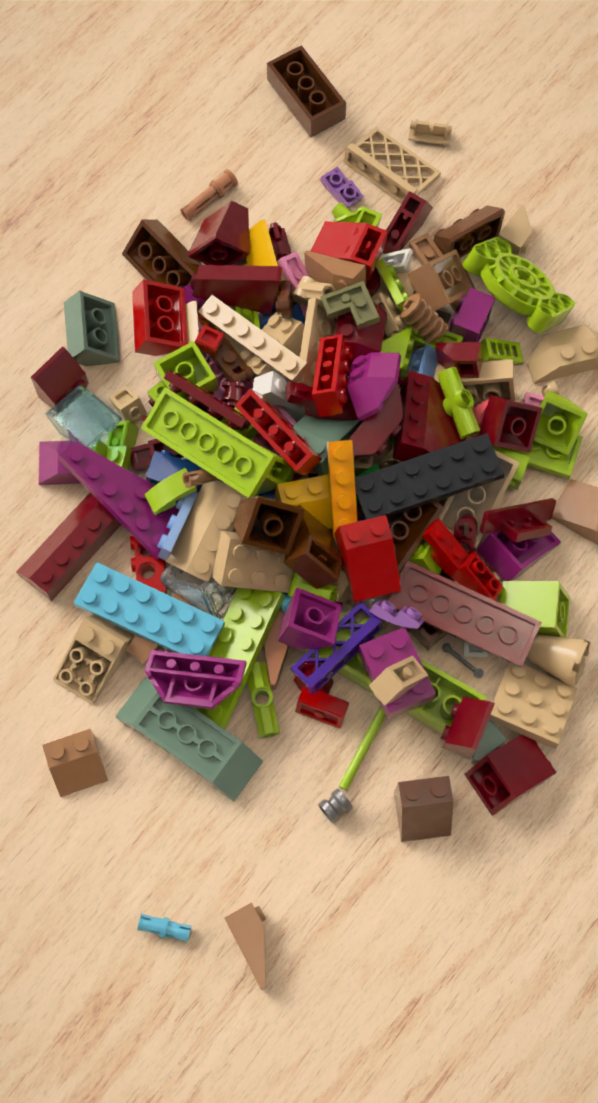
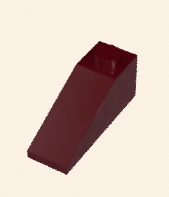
[383,191,433,254]

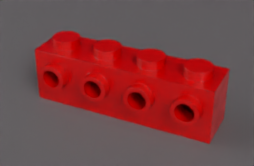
[312,334,352,417]

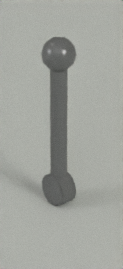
[442,643,484,678]

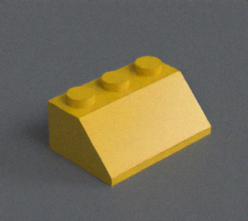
[242,219,280,299]
[274,474,332,529]

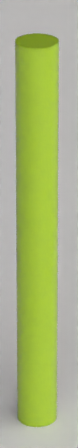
[338,705,386,791]

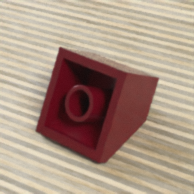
[31,346,89,413]
[440,697,495,760]

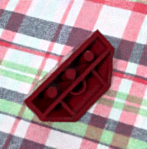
[335,302,387,376]
[349,383,403,460]

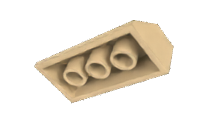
[166,480,248,582]

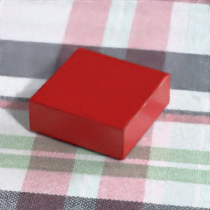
[194,325,225,355]

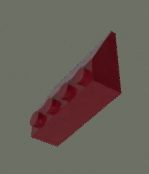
[392,371,463,461]

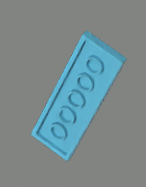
[73,562,225,656]

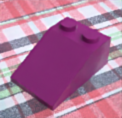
[476,531,561,581]

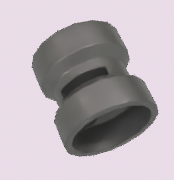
[318,788,353,824]

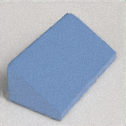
[405,344,438,378]

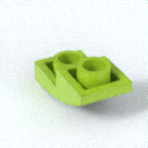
[144,468,197,515]

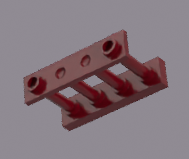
[141,370,251,431]

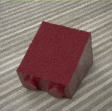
[188,201,250,265]
[464,735,557,816]

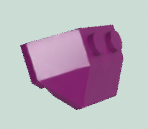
[347,352,402,421]
[144,650,247,709]

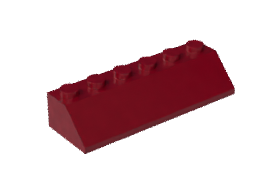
[16,493,121,602]

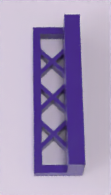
[290,601,382,695]

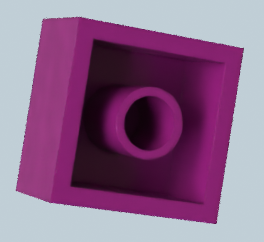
[449,287,495,342]

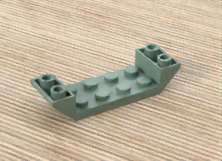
[115,678,263,802]

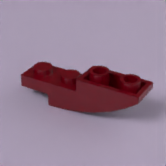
[285,381,358,420]

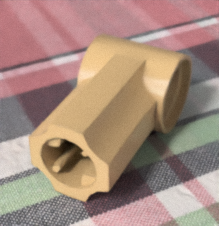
[292,276,336,306]

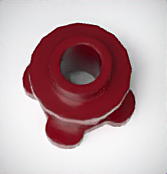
[221,381,247,408]

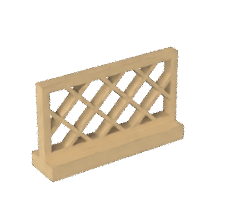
[344,127,441,204]

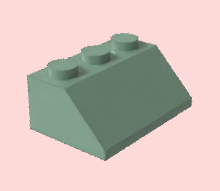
[64,290,120,366]

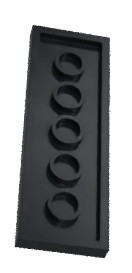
[355,433,505,520]

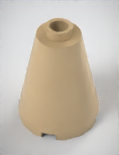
[526,634,591,687]

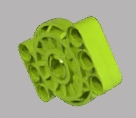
[462,237,575,334]

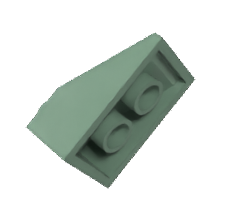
[293,415,362,475]

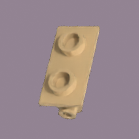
[408,119,452,146]
[373,293,407,338]

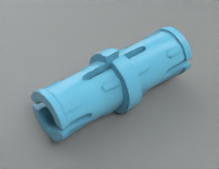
[137,913,191,942]

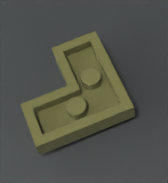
[320,281,380,330]

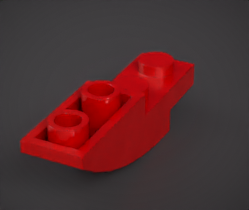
[422,519,503,600]

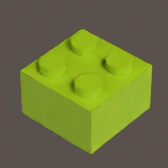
[153,341,219,400]

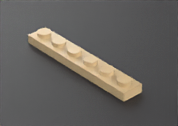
[198,295,310,383]

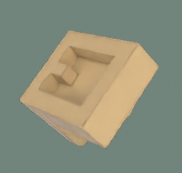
[109,385,147,423]

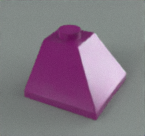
[38,440,85,485]
[278,587,342,650]

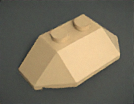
[527,324,598,384]

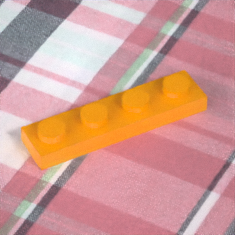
[327,440,357,539]

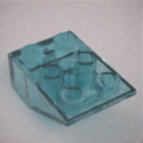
[45,385,122,448]

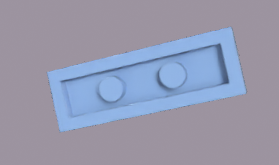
[157,492,198,561]

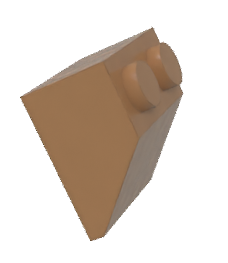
[42,729,108,797]

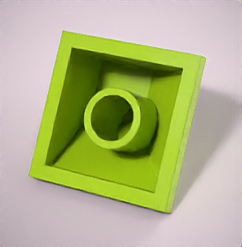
[534,390,588,456]

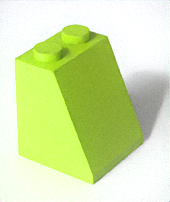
[498,581,570,638]

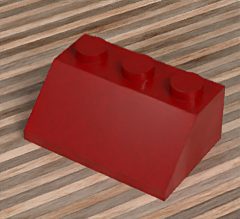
[132,279,188,356]

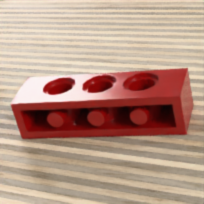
[235,389,322,476]
[130,536,167,594]

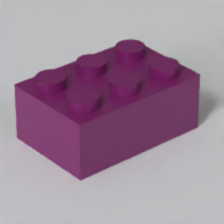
[358,627,436,720]

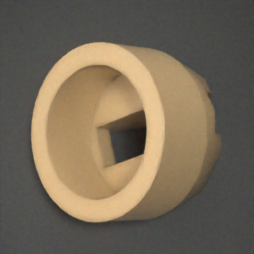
[542,381,560,396]

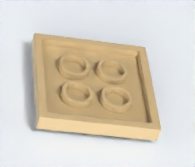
[489,662,578,749]

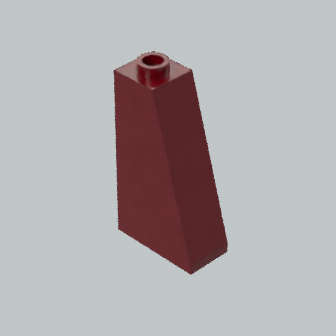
[190,265,282,315]

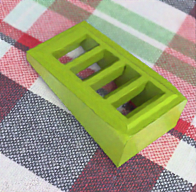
[481,338,524,365]

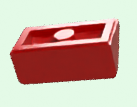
[295,686,349,729]

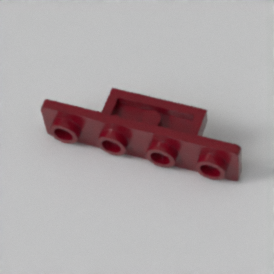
[480,498,556,542]

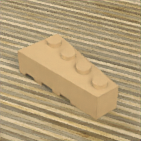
[434,359,517,407]

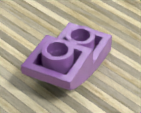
[320,166,364,208]
[370,599,425,629]

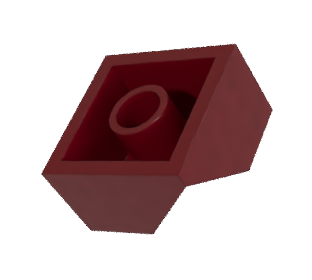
[479,395,542,453]

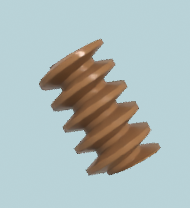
[400,293,449,343]

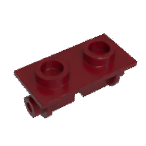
[269,222,292,265]

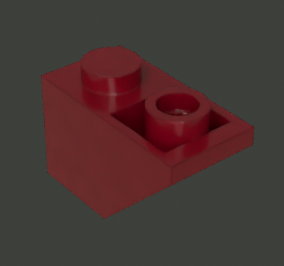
[435,342,483,378]

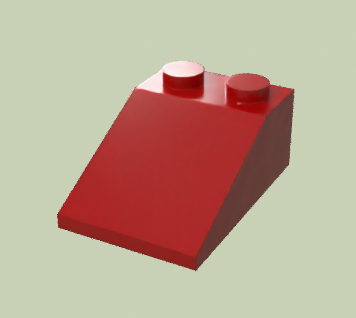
[334,515,401,603]

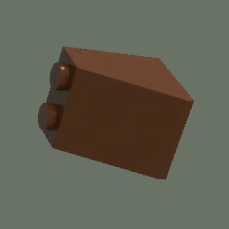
[232,496,305,556]
[394,776,453,842]

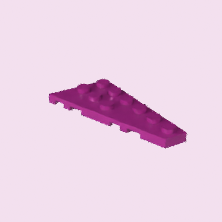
[57,441,179,560]

